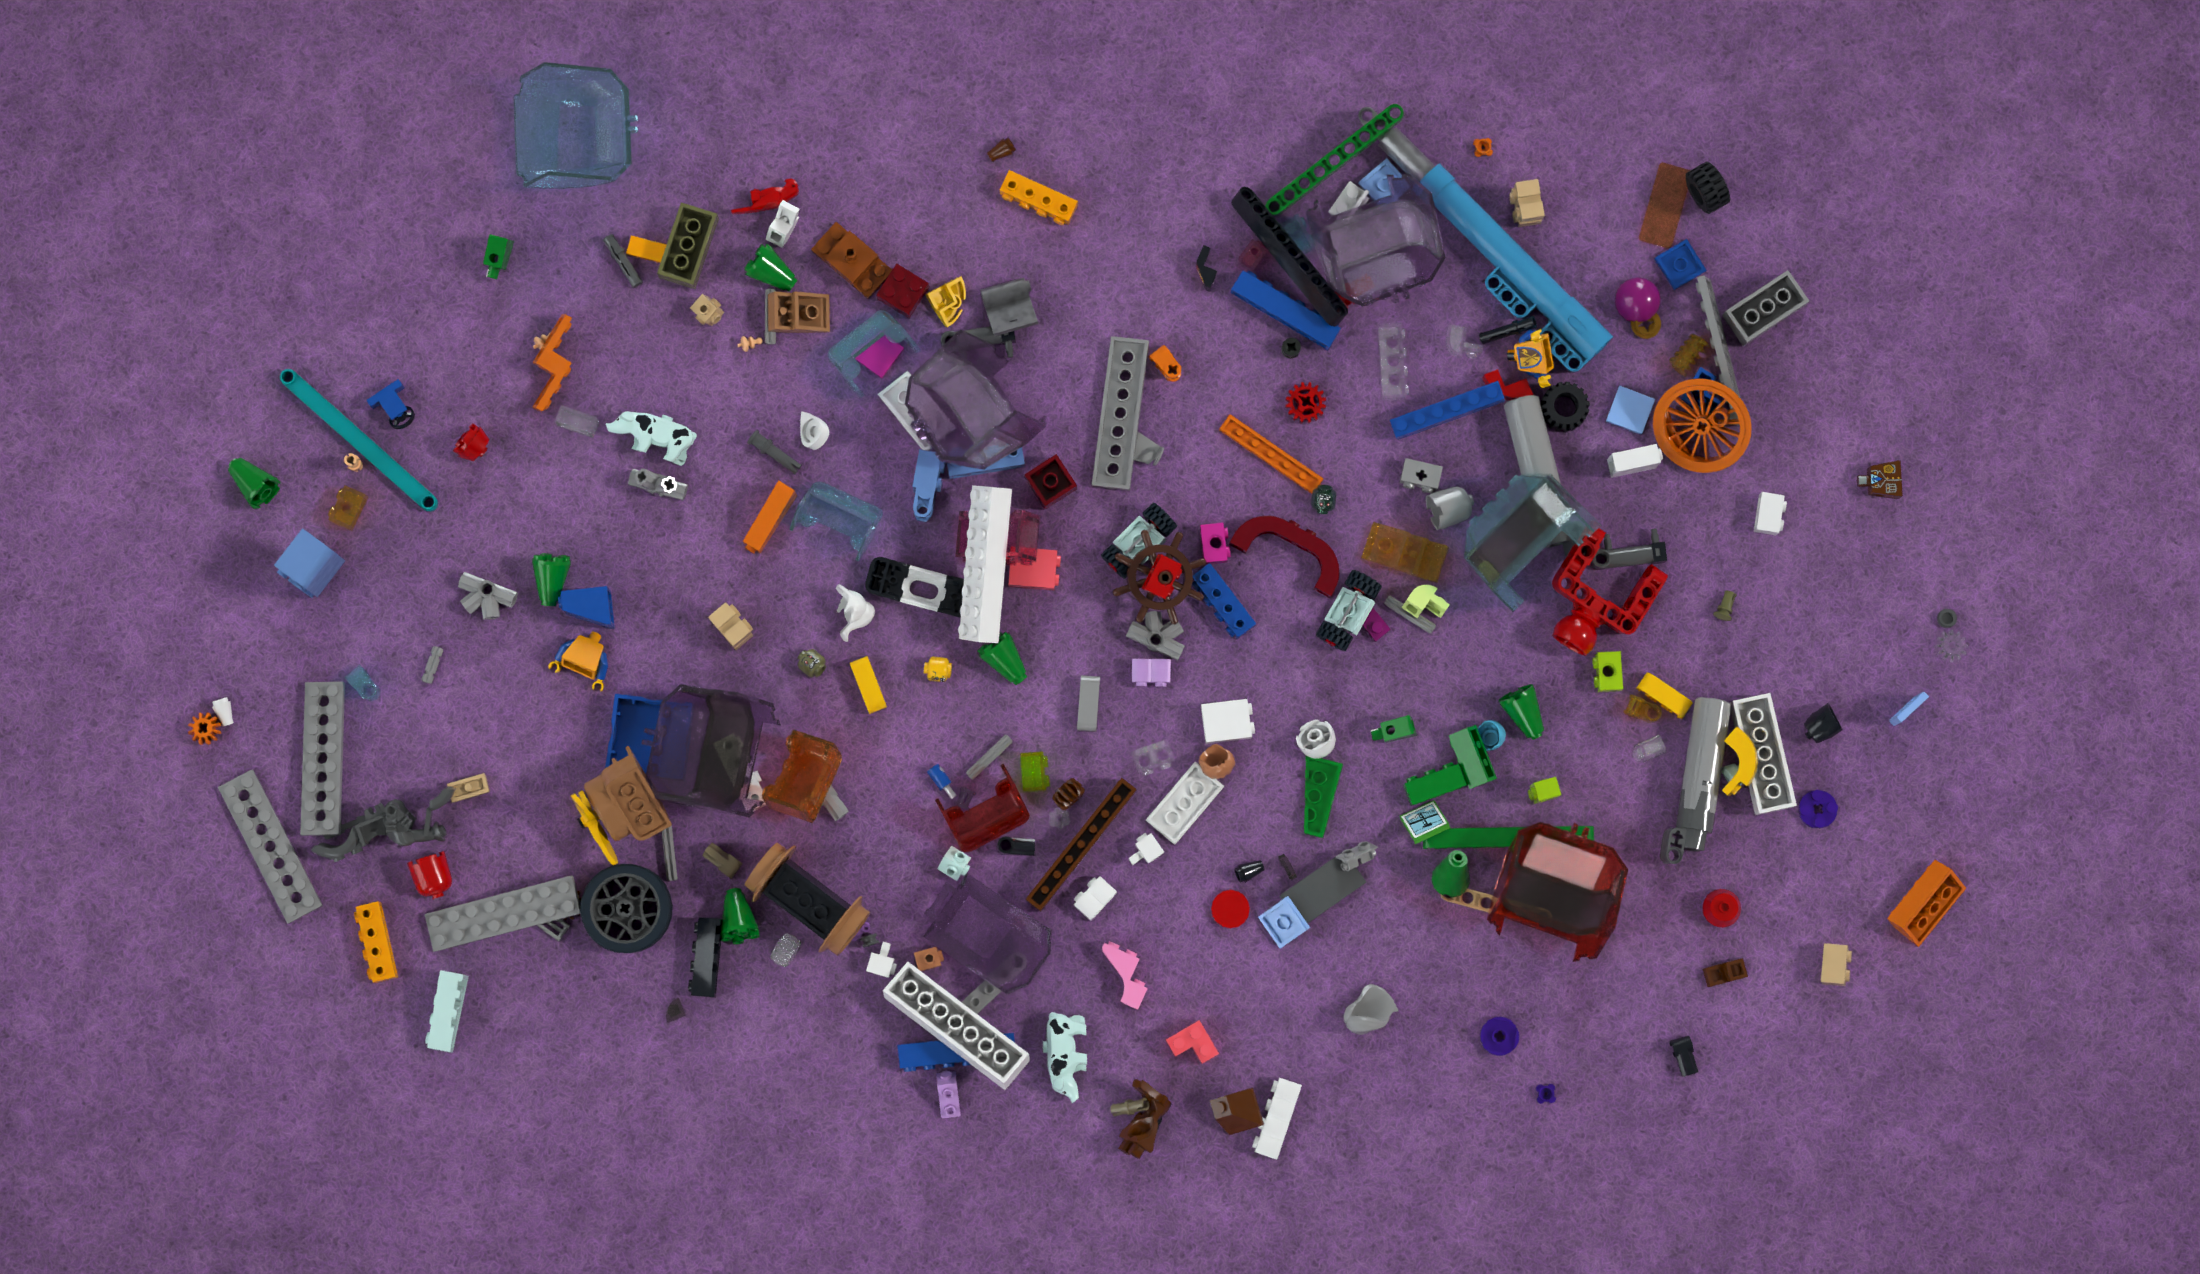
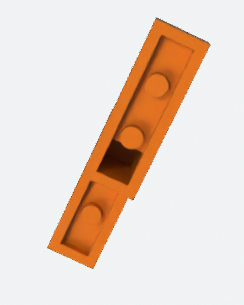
[532,314,572,412]

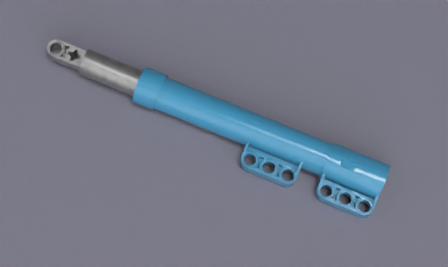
[1358,107,1614,373]

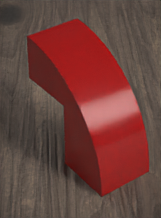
[1482,369,1533,400]

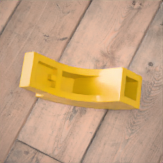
[1722,726,1758,796]

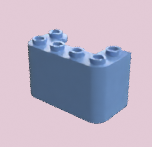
[274,528,345,598]

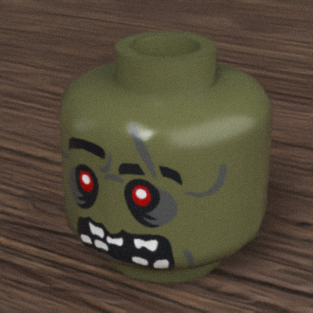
[798,649,826,677]

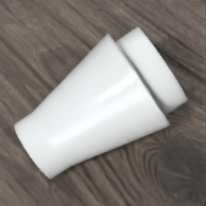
[212,697,234,727]

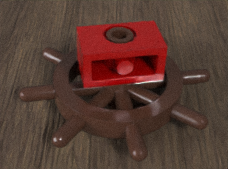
[1113,530,1206,625]

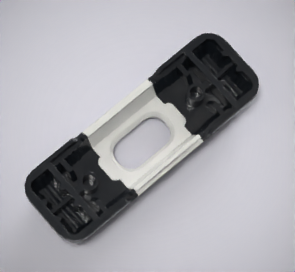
[865,557,964,618]

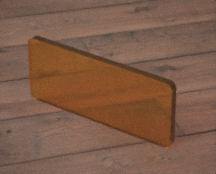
[1639,162,1690,249]

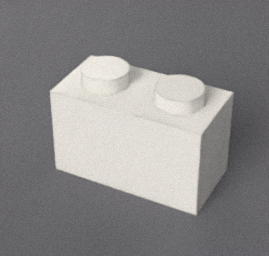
[1754,492,1787,535]

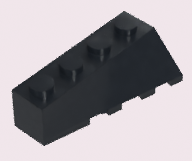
[688,918,722,998]

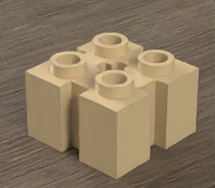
[1509,179,1545,227]
[708,602,753,650]

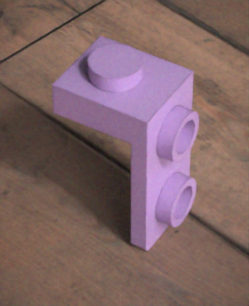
[936,1071,961,1118]

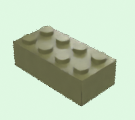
[657,202,719,289]

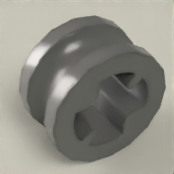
[860,933,879,948]

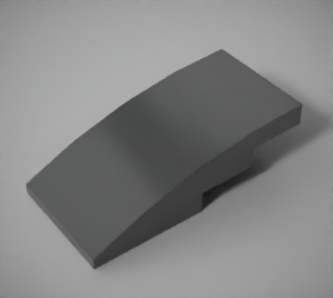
[1280,853,1366,923]

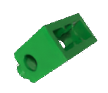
[483,234,514,279]
[1371,715,1417,743]

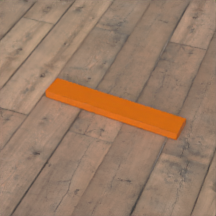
[1219,414,1324,495]

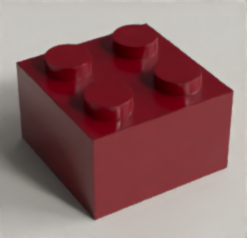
[876,263,929,319]
[1024,454,1077,510]

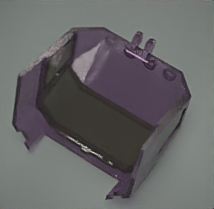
[642,684,781,818]

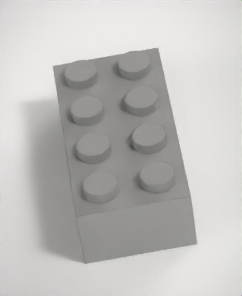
[1722,270,1809,347]

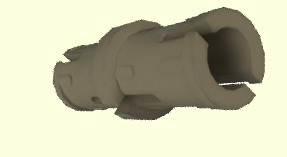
[1110,1098,1149,1117]

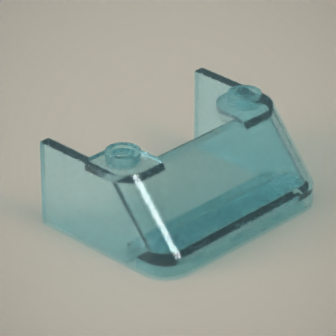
[828,310,921,398]
[789,482,883,561]

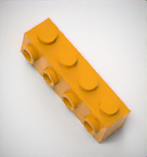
[1000,170,1078,225]
[354,901,398,983]

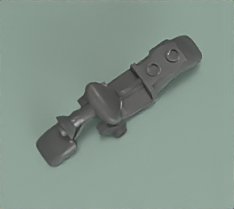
[311,786,456,862]

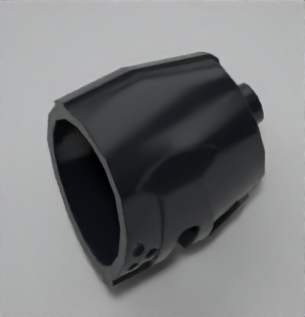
[1804,703,1843,743]

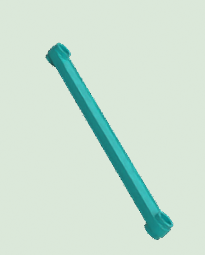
[280,369,439,512]

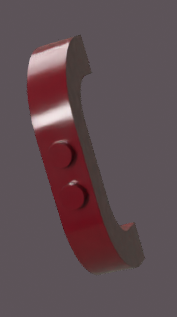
[1229,516,1339,598]

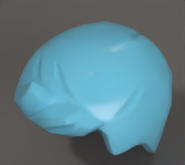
[1478,720,1506,751]

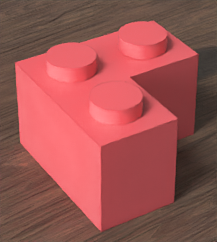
[1165,1020,1219,1064]

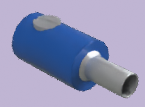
[927,764,957,799]

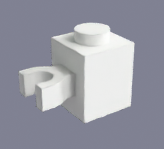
[1128,833,1164,865]
[866,942,897,978]

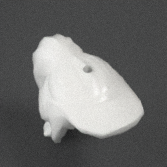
[836,584,875,642]

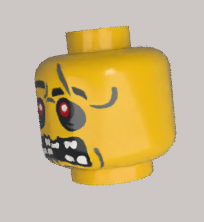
[924,656,952,682]

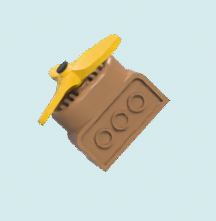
[570,746,672,866]

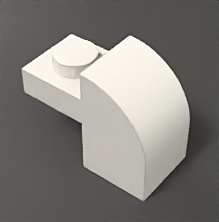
[766,201,800,248]

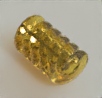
[1669,334,1710,377]

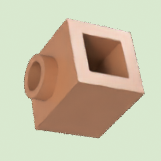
[914,947,944,972]

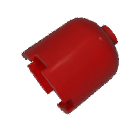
[407,851,452,899]

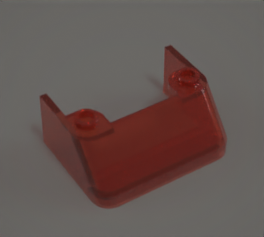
[935,764,1030,852]

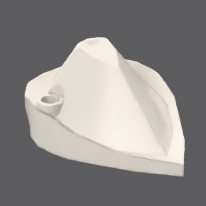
[800,411,829,450]

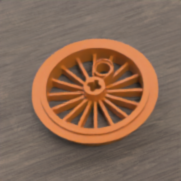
[1653,379,1752,473]

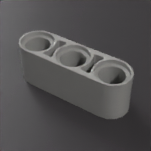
[1077,675,1100,732]

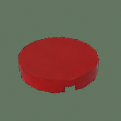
[1211,890,1250,929]

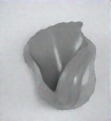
[1343,984,1398,1035]

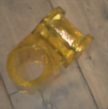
[1623,694,1662,723]

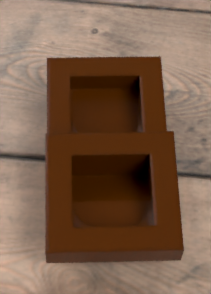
[1703,958,1748,987]

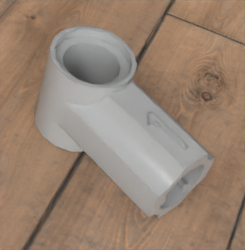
[813,781,849,821]

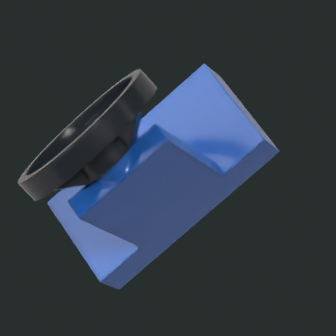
[366,379,415,429]

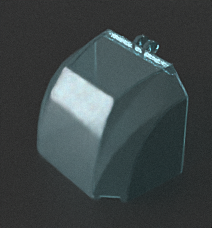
[514,62,638,189]

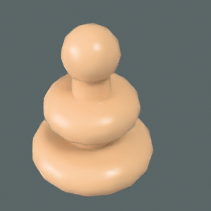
[533,332,551,350]
[737,336,763,352]

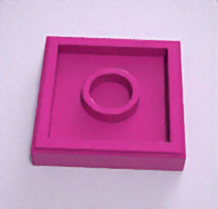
[851,326,904,379]

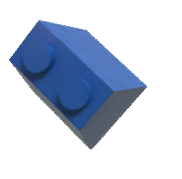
[558,586,615,629]

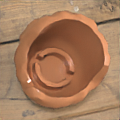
[1198,744,1235,779]

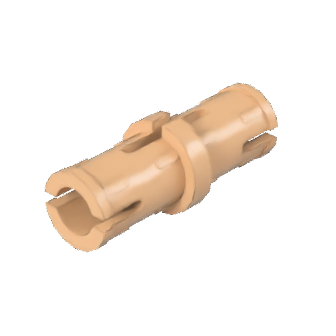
[344,453,363,472]

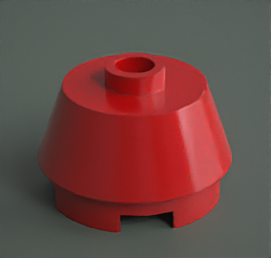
[452,423,490,461]
[1703,889,1741,928]

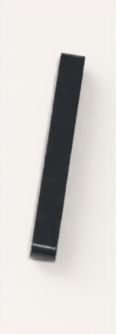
[1231,187,1348,327]

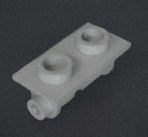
[1336,841,1378,871]

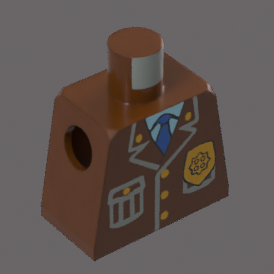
[1857,460,1903,499]

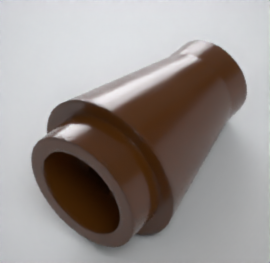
[987,137,1016,162]

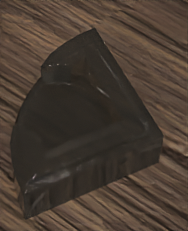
[1278,854,1297,880]
[666,998,686,1023]

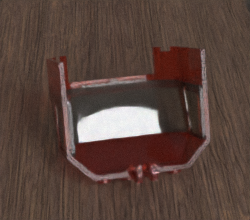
[1487,822,1628,962]

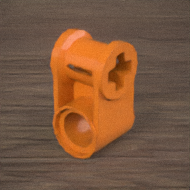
[1148,345,1181,382]

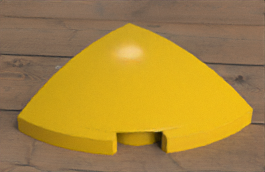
[925,276,966,328]

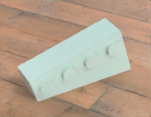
[425,970,469,1053]

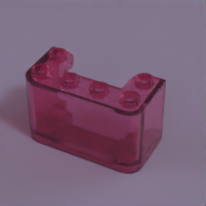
[955,510,1040,566]

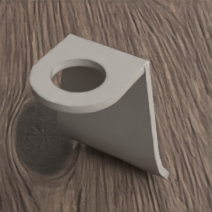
[1120,432,1164,466]

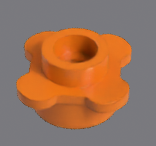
[1473,138,1493,157]

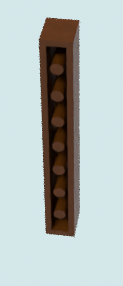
[1025,778,1137,912]

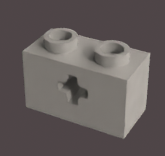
[1399,458,1443,493]

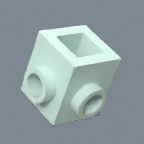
[937,846,971,881]

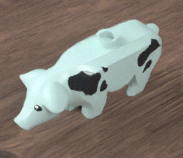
[606,411,697,466]
[1043,1012,1087,1103]

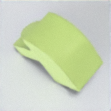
[1402,585,1450,618]

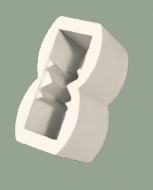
[1074,876,1117,921]

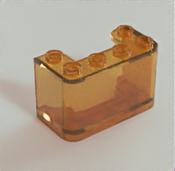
[762,729,842,823]

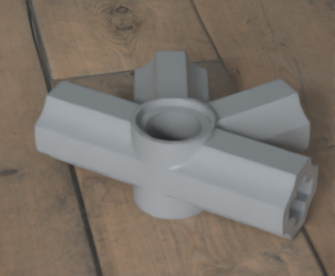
[628,468,688,501]
[458,572,518,620]
[1126,611,1185,661]

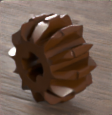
[1052,778,1085,810]

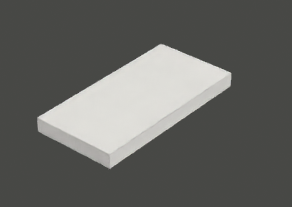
[878,371,955,451]
[1146,762,1224,845]

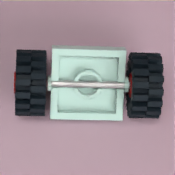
[1101,502,1177,579]
[1316,570,1382,651]

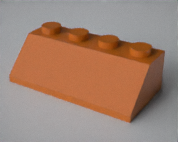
[1887,860,1966,947]

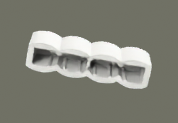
[1252,1078,1302,1160]

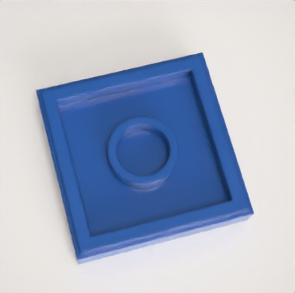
[1654,239,1707,290]

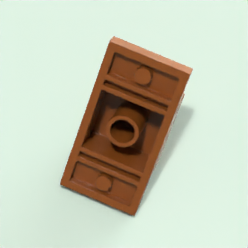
[811,222,892,299]

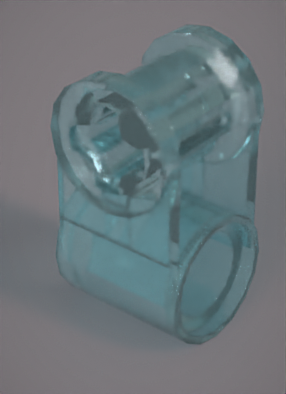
[345,664,380,701]

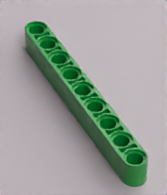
[1265,104,1404,216]
[1423,826,1594,849]

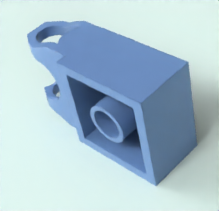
[912,449,946,522]

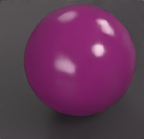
[1615,277,1660,322]

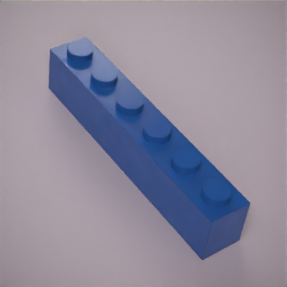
[1231,270,1341,350]
[1390,381,1506,440]
[898,1033,1015,1072]

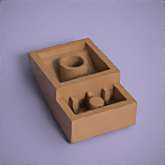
[768,291,830,333]

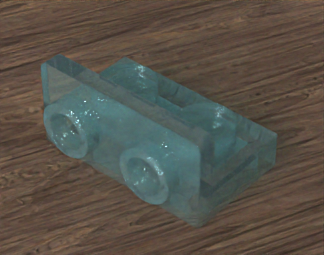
[1280,214,1316,254]

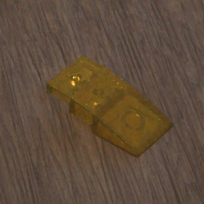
[1361,522,1449,583]

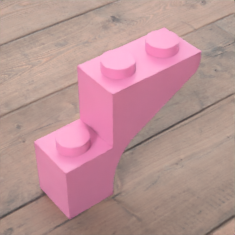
[1102,941,1148,1010]

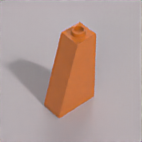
[743,480,797,554]

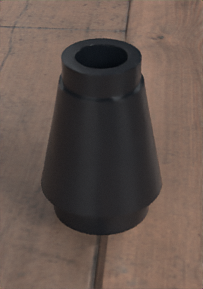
[1234,860,1265,883]

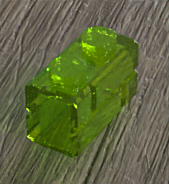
[1020,751,1050,793]

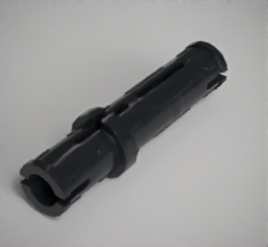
[1479,316,1537,344]

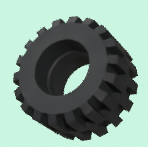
[1685,162,1730,214]
[1541,381,1590,432]

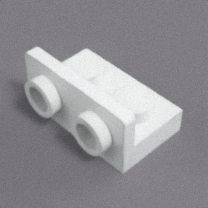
[1328,181,1370,225]

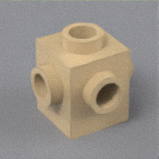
[690,294,724,326]

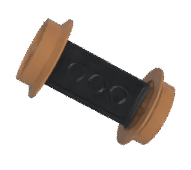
[744,842,870,956]

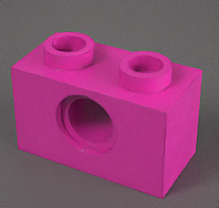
[1200,523,1231,565]

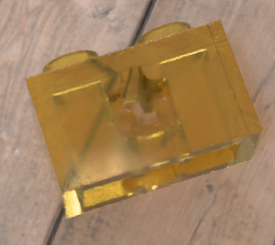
[328,485,368,531]

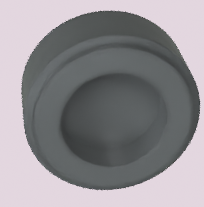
[1937,609,1957,628]

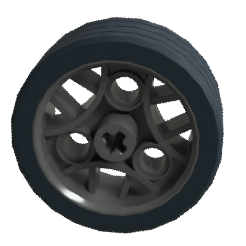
[580,864,673,953]

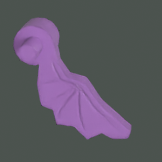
[851,922,870,941]

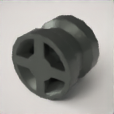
[1281,338,1301,359]

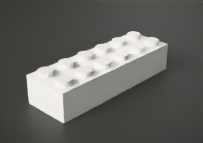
[1730,693,1797,816]

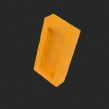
[626,236,667,263]

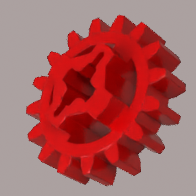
[1285,382,1326,424]

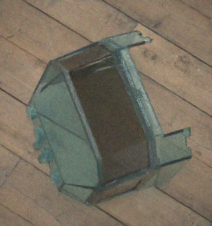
[1464,474,1602,612]

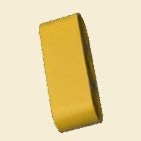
[850,656,887,714]
[1636,672,1693,719]

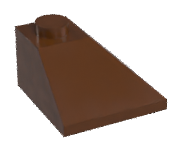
[1210,1087,1264,1135]

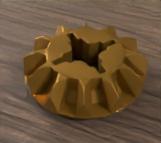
[1631,313,1661,339]

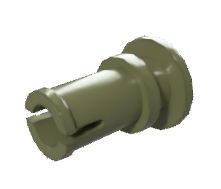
[1713,590,1737,621]

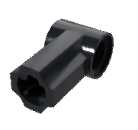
[996,836,1035,856]
[1670,1035,1698,1077]

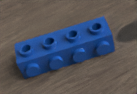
[1192,563,1256,639]

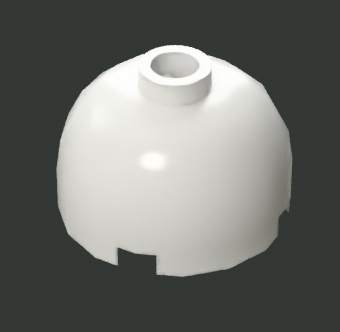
[1296,720,1336,759]

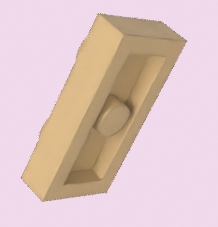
[447,773,490,803]

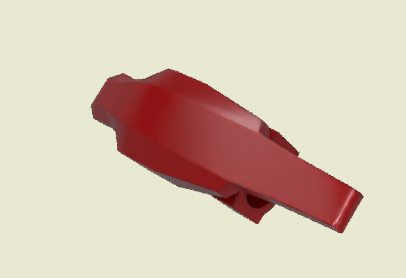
[731,178,799,215]

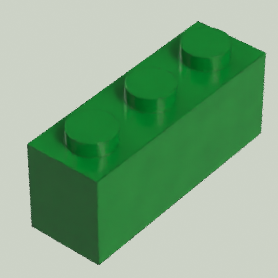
[1448,725,1497,789]
[1403,762,1467,806]

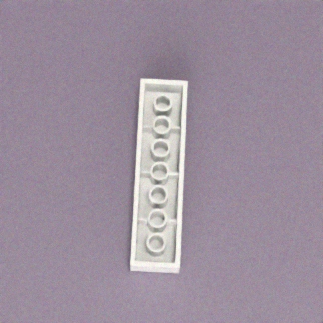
[958,485,1012,643]
[883,962,1030,1090]

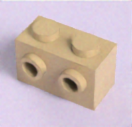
[1821,943,1852,986]

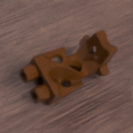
[1118,1079,1172,1159]

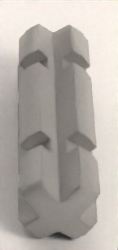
[422,646,443,684]

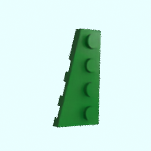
[1304,756,1343,839]

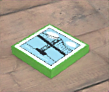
[1400,800,1450,844]

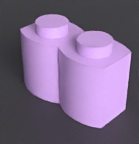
[1132,659,1171,687]

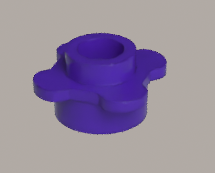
[1536,1084,1556,1104]

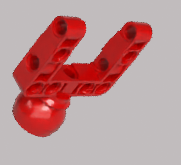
[1552,522,1668,656]

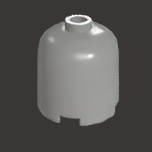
[1425,486,1474,530]

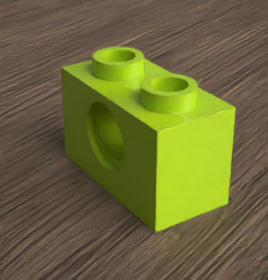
[1592,651,1623,692]
[1528,777,1561,804]

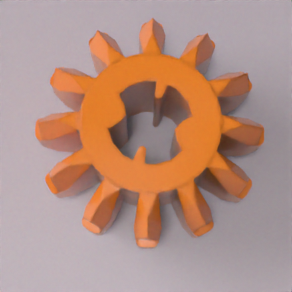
[188,712,222,745]

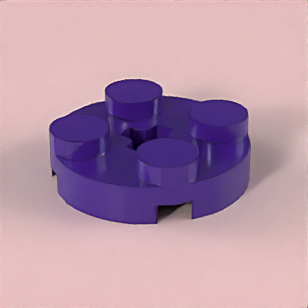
[1798,790,1838,829]
[1480,1017,1519,1056]

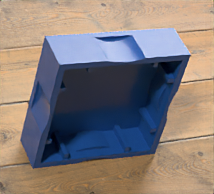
[605,694,693,781]

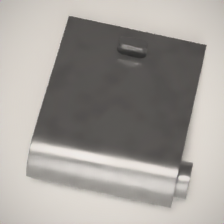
[980,277,1038,336]

